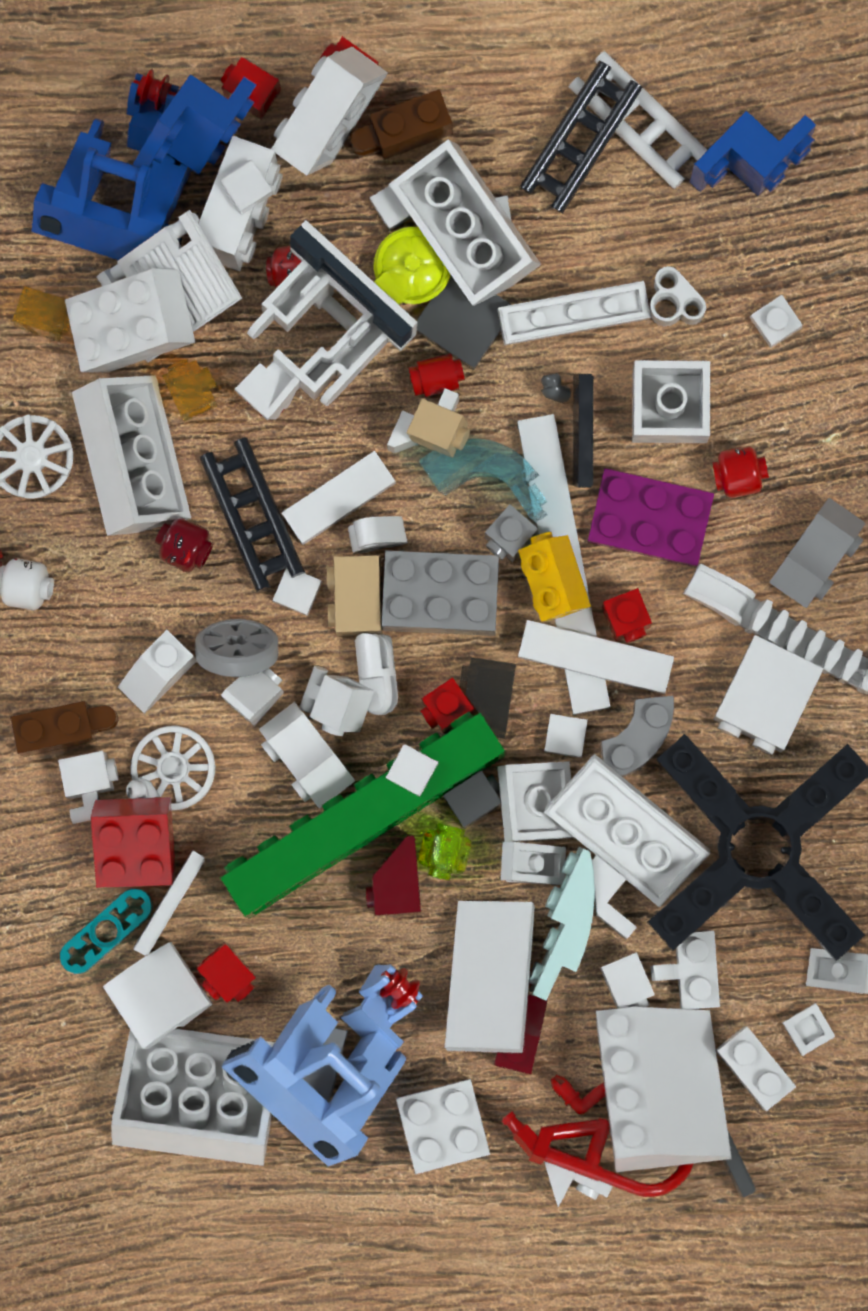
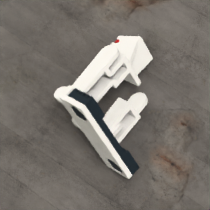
[235,220,418,421]

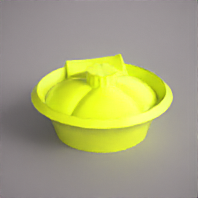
[374,227,451,305]

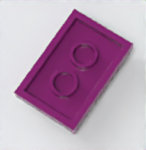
[587,468,714,568]

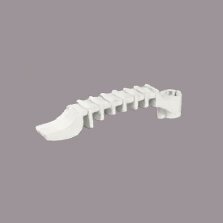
[683,564,868,695]

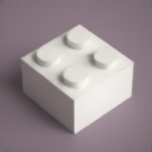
[632,360,710,443]
[396,1078,490,1174]

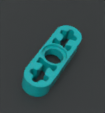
[60,889,153,974]

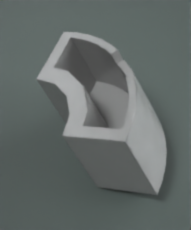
[769,498,866,608]
[600,696,674,778]

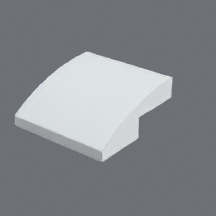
[103,942,212,1049]

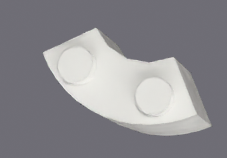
[259,702,355,809]

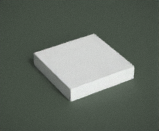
[497,761,573,842]

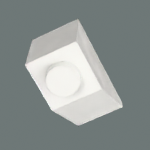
[118,630,197,714]
[221,668,284,727]

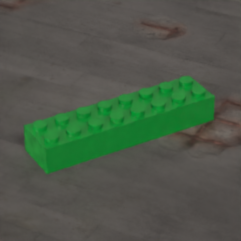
[220,712,505,919]

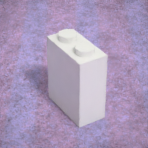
[713,635,824,755]

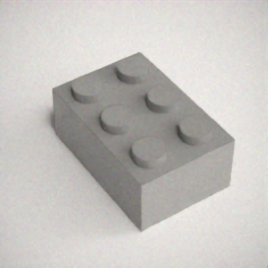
[382,551,499,636]

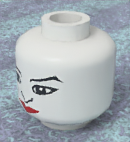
[0,558,54,611]

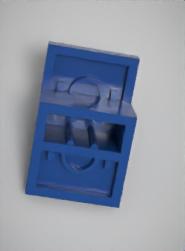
[133,74,256,174]
[690,111,816,196]

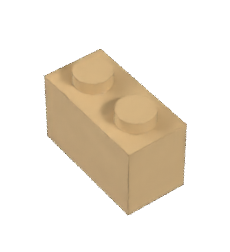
[327,556,382,636]

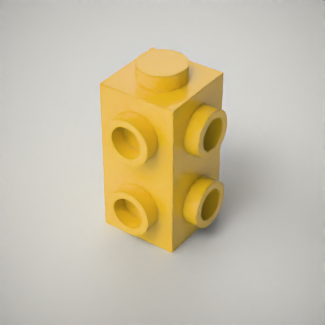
[518,532,591,622]

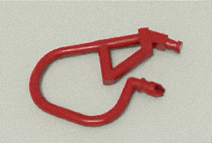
[501,1075,694,1197]

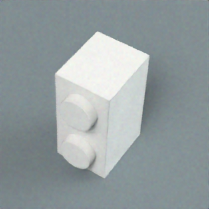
[716,1026,796,1111]

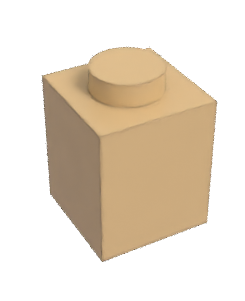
[406,399,470,458]

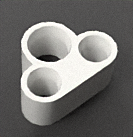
[650,267,706,327]
[348,516,408,554]

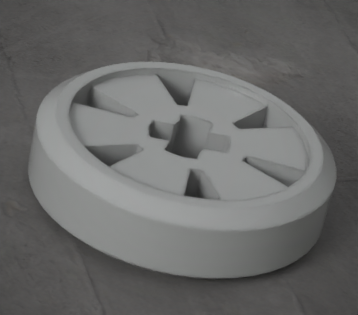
[195,619,279,677]

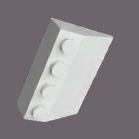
[596,1007,731,1172]
[111,1029,275,1166]

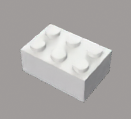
[271,47,388,176]
[198,136,283,271]
[65,268,195,372]

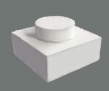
[750,295,803,348]

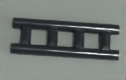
[519,60,643,214]
[200,437,305,593]

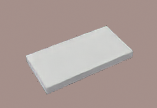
[544,754,710,907]
[445,901,535,1053]

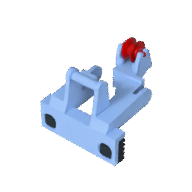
[221,964,423,1167]

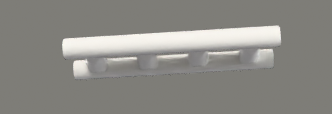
[569,51,707,189]

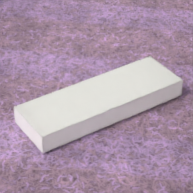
[282,451,396,545]
[133,850,205,956]

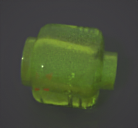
[418,823,472,881]

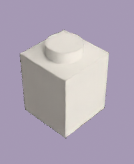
[600,952,655,1009]

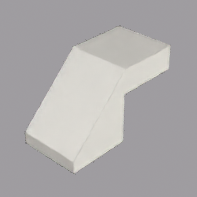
[387,388,459,453]
[592,855,637,940]

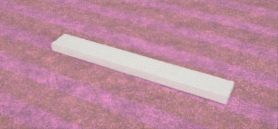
[517,414,610,715]

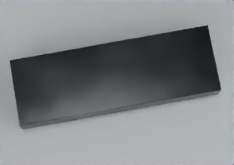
[573,373,594,488]

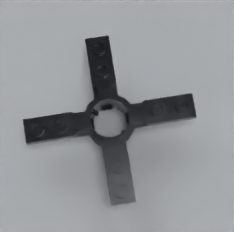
[647,734,868,961]

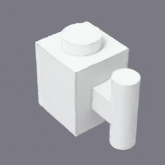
[299,666,374,736]
[58,751,118,824]

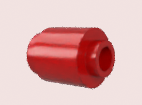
[408,353,465,398]

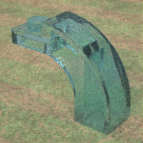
[419,439,548,523]

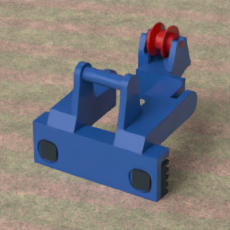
[32,69,192,260]

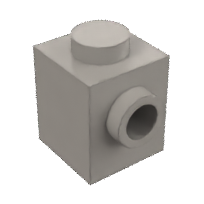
[485,504,538,563]

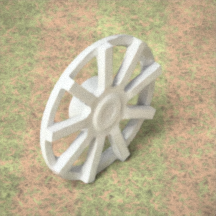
[0,415,73,499]
[131,726,216,810]

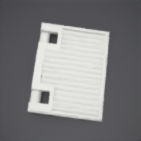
[96,210,242,363]

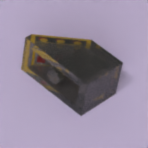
[459,657,516,742]

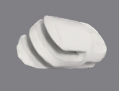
[355,633,398,715]

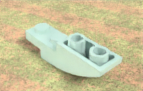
[529,847,595,1000]

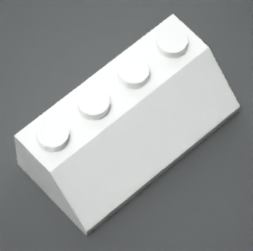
[389,139,541,306]
[72,375,191,536]

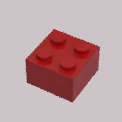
[91,797,176,888]

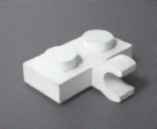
[651,931,720,1009]

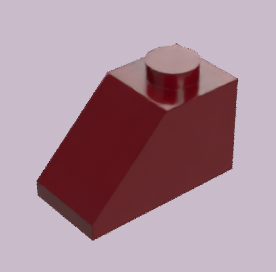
[366,836,421,917]
[494,995,548,1075]

